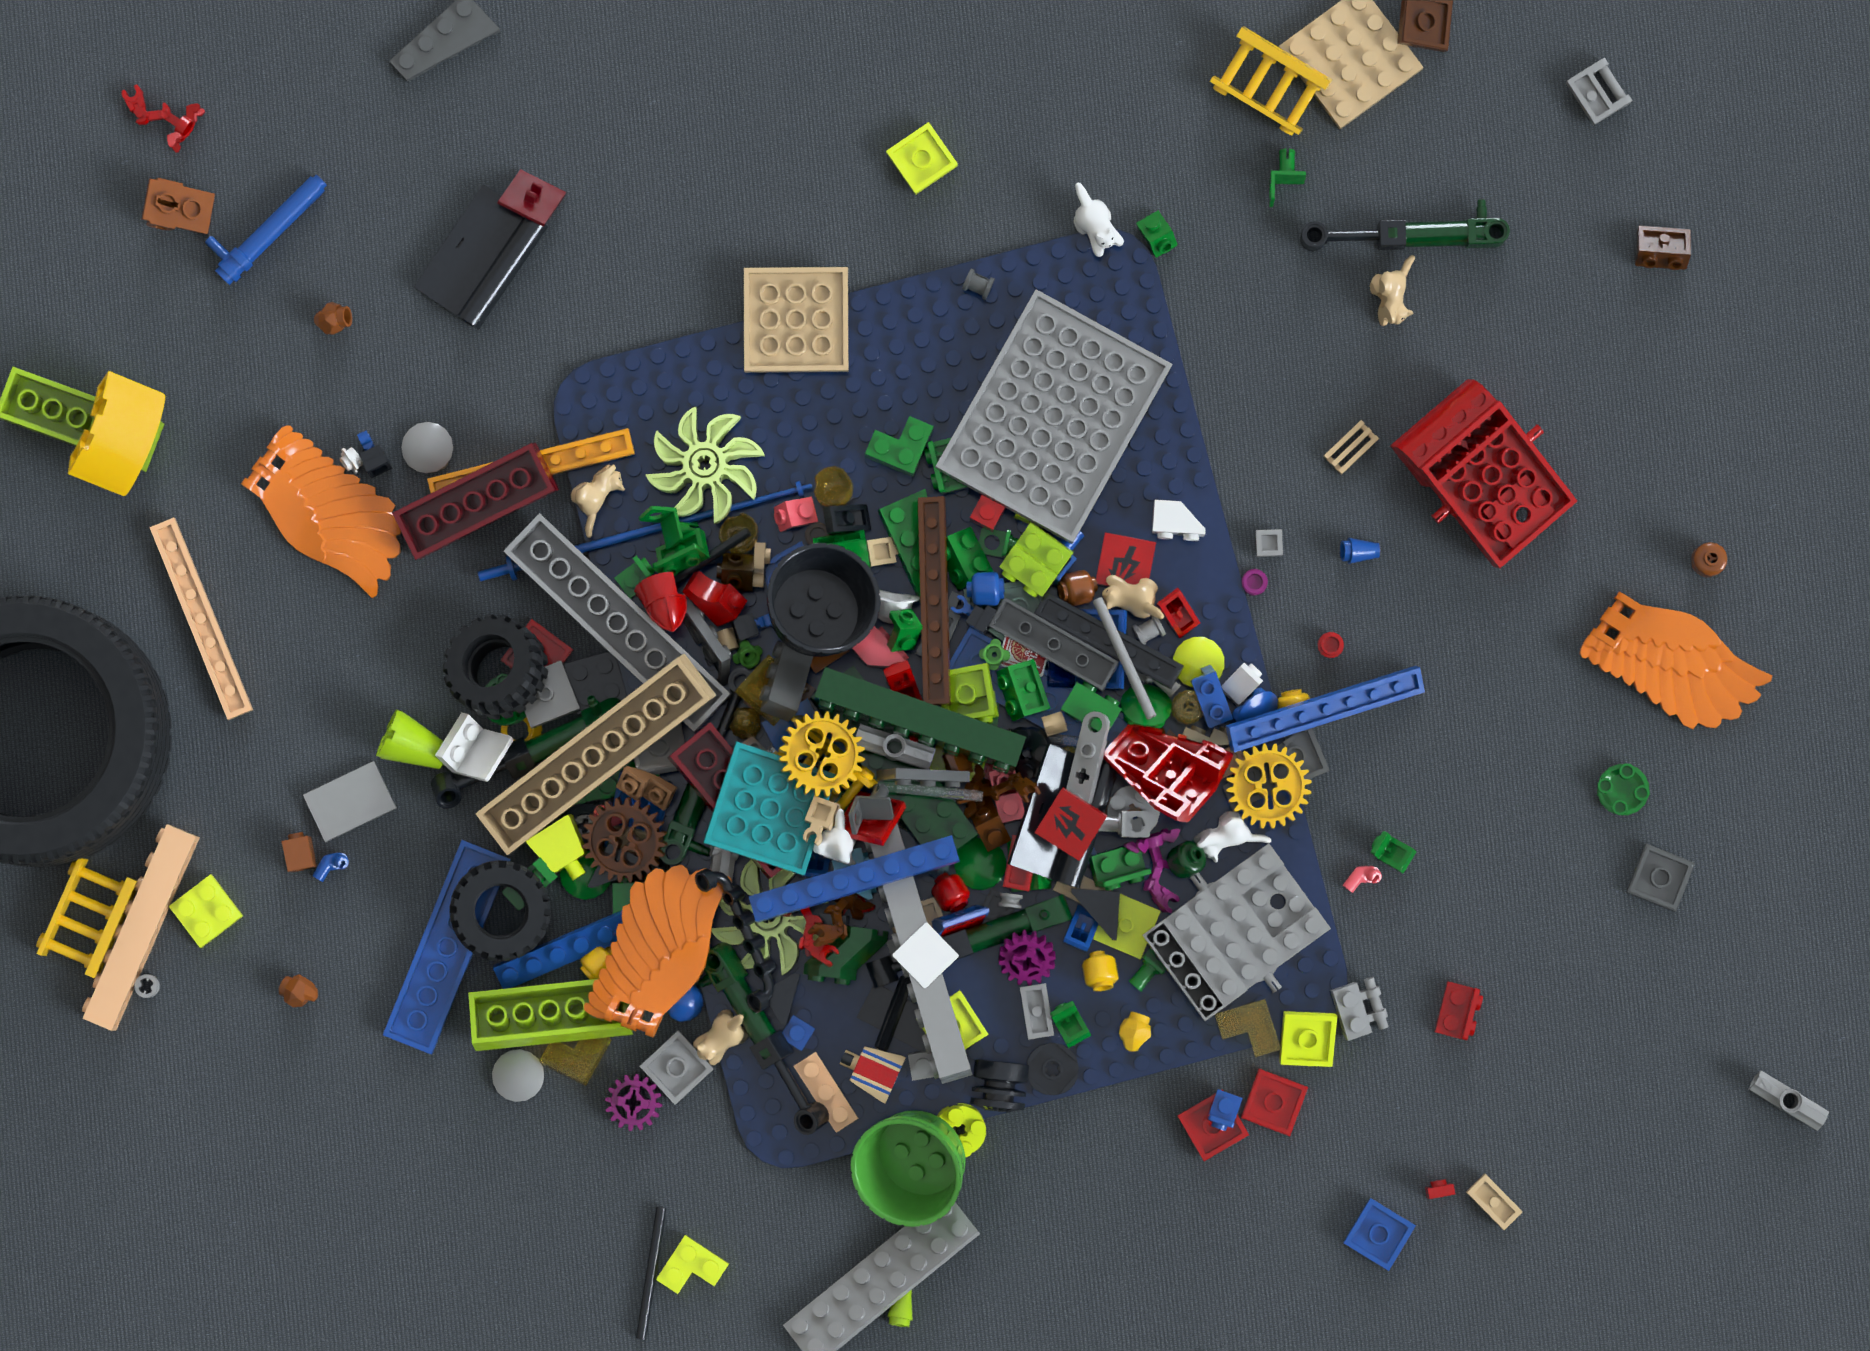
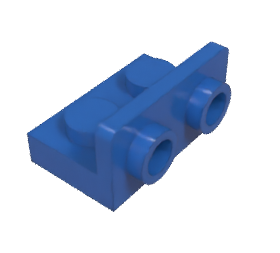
[1191,665,1233,728]

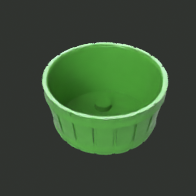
[851,1110,966,1227]

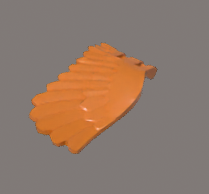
[241,425,401,598]
[1579,592,1772,729]
[584,865,732,1038]

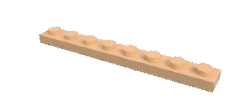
[150,518,253,720]

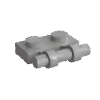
[1330,977,1389,1041]

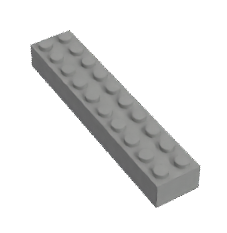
[504,513,731,733]
[864,823,973,1084]

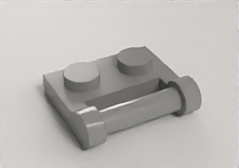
[1566,58,1633,126]

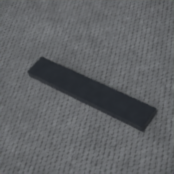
[1034,592,1184,690]

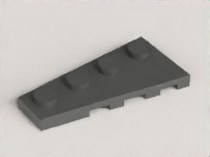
[389,0,501,82]
[1223,728,1330,811]

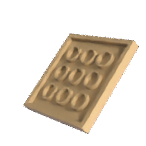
[1279,0,1424,129]
[744,267,849,373]

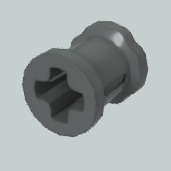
[962,268,995,300]

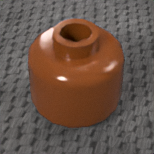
[1691,542,1728,578]
[1057,570,1098,606]

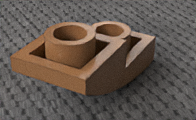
[616,766,677,811]

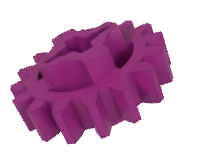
[999,930,1056,986]
[605,1074,663,1131]

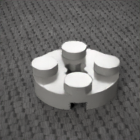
[1107,786,1160,838]

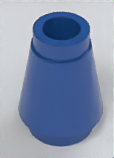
[1340,538,1380,564]

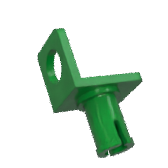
[1269,148,1306,207]
[639,506,699,550]
[979,528,1019,558]
[1129,947,1166,992]

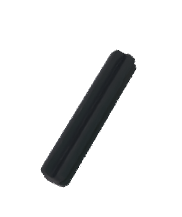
[875,975,911,1051]

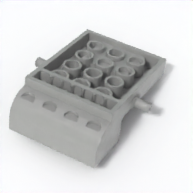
[1142,843,1331,1021]

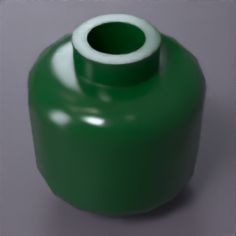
[1167,841,1206,878]

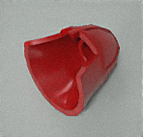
[634,572,687,632]

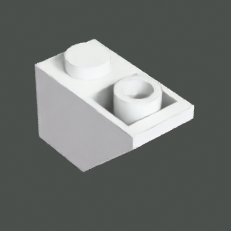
[1152,500,1205,541]
[1221,663,1263,707]

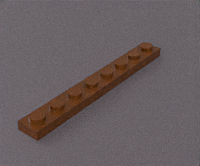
[918,496,951,706]

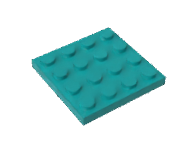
[703,742,835,876]

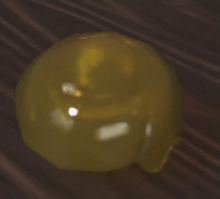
[814,466,853,507]
[719,513,759,554]

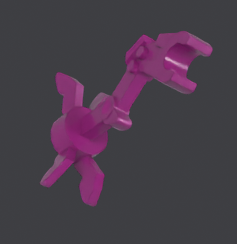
[1124,828,1180,913]

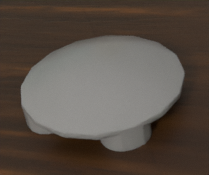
[401,422,453,473]
[492,1049,544,1102]

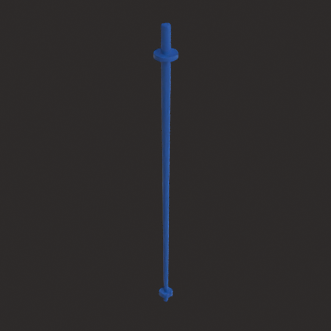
[478,481,812,581]

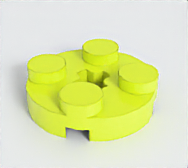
[937,1103,986,1157]

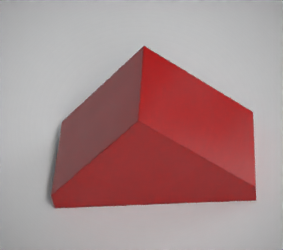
[1155,588,1200,638]

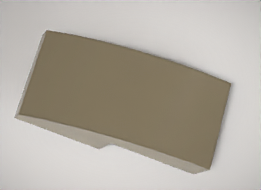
[1182,725,1230,747]

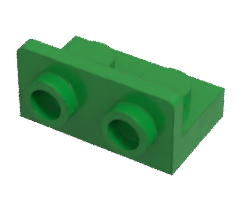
[997,659,1050,721]
[1089,846,1151,891]

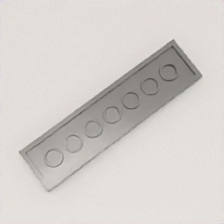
[783,1202,980,1351]

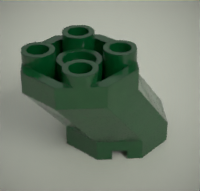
[803,926,889,985]

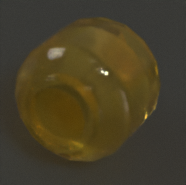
[1171,690,1203,725]

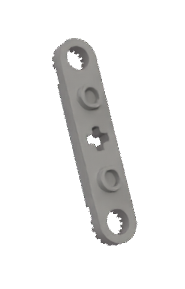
[1066,711,1110,805]

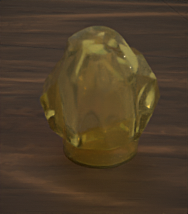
[729,707,761,739]

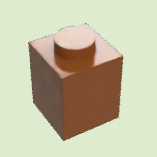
[282,832,317,873]

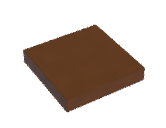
[1397,0,1453,52]

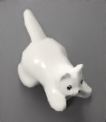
[1074,183,1124,257]
[813,809,856,866]
[1193,811,1271,863]

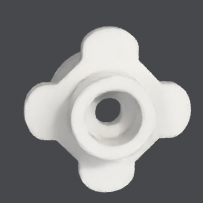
[340,447,363,474]

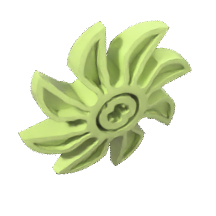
[646,407,765,524]
[711,859,829,975]

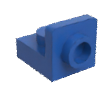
[1207,1089,1243,1131]

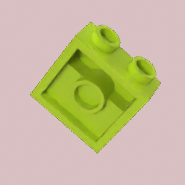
[1000,522,1074,597]
[941,663,999,724]

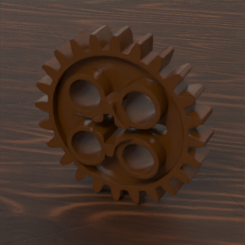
[581,797,668,883]

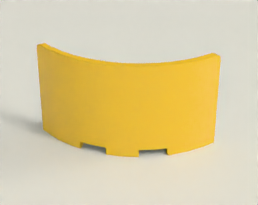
[68,371,165,496]

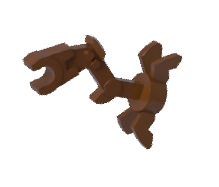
[956,764,1041,819]
[808,893,874,947]

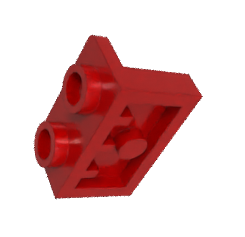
[1434,981,1483,1040]

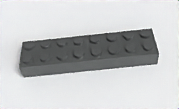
[989,598,1119,692]

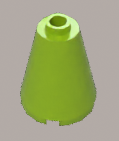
[376,709,445,769]

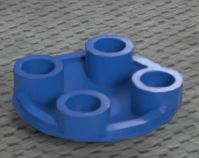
[1232,688,1279,722]

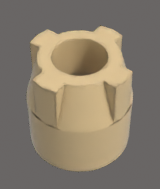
[717,628,739,651]
[1041,711,1068,737]

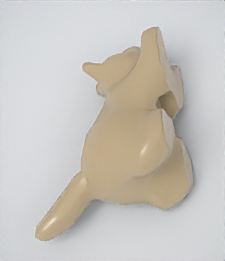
[1370,255,1415,326]
[571,464,625,538]
[1102,575,1164,619]
[693,1009,749,1066]

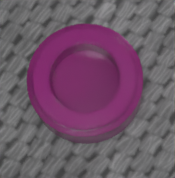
[1241,569,1268,596]

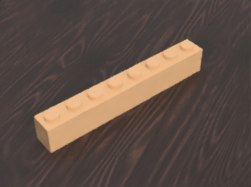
[82,824,200,1031]

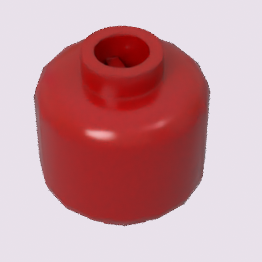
[931,873,970,913]

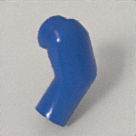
[312,852,349,882]

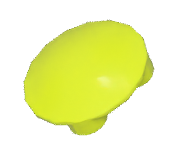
[1173,637,1224,688]

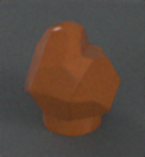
[314,302,352,335]
[279,974,318,1008]

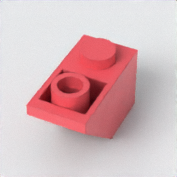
[851,626,909,668]
[989,770,1025,824]

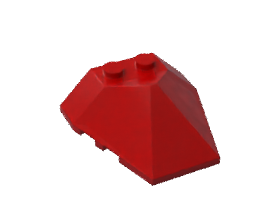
[1103,724,1233,822]

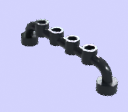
[695,868,776,1013]

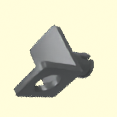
[849,784,894,835]

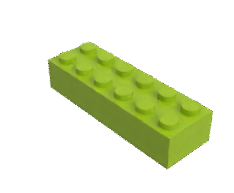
[0,367,164,472]
[468,979,633,1051]

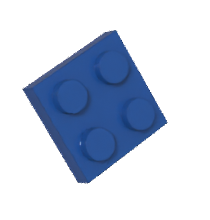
[1343,1198,1416,1271]

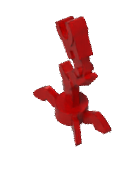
[122,84,205,153]
[782,908,839,967]

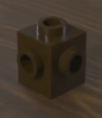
[716,553,754,591]

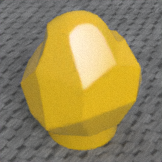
[1119,1012,1151,1052]

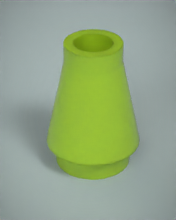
[887,1290,913,1327]

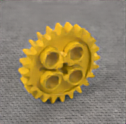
[778,711,865,798]
[1226,743,1312,829]

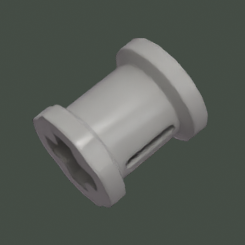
[1132,616,1166,645]

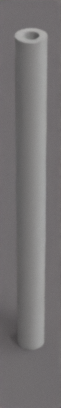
[1093,597,1156,720]

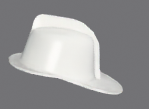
[878,590,920,623]

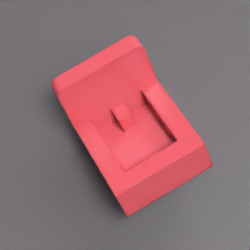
[774,497,818,532]

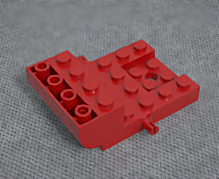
[1390,379,1577,568]

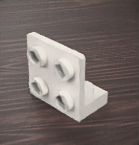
[435,712,513,782]

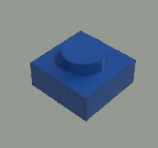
[782,1015,815,1051]

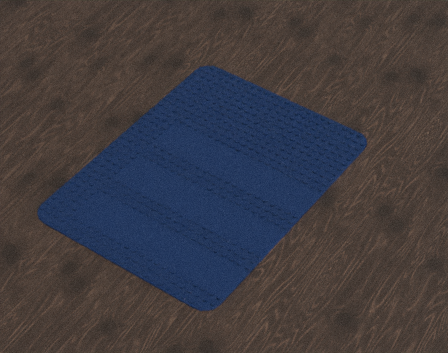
[554,229,1348,1168]

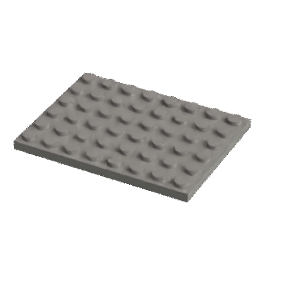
[935,289,1173,544]

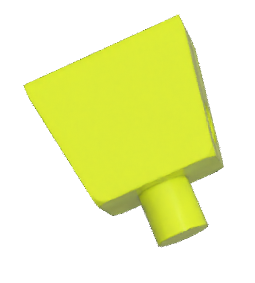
[526,814,588,880]

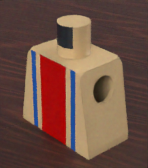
[840,1046,906,1104]

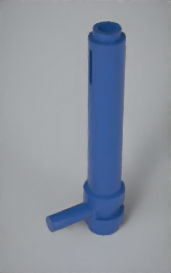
[205,175,327,285]

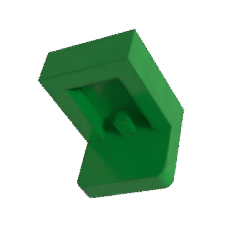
[1136,211,1177,257]
[887,609,923,652]
[1371,831,1417,874]
[1050,1001,1091,1048]

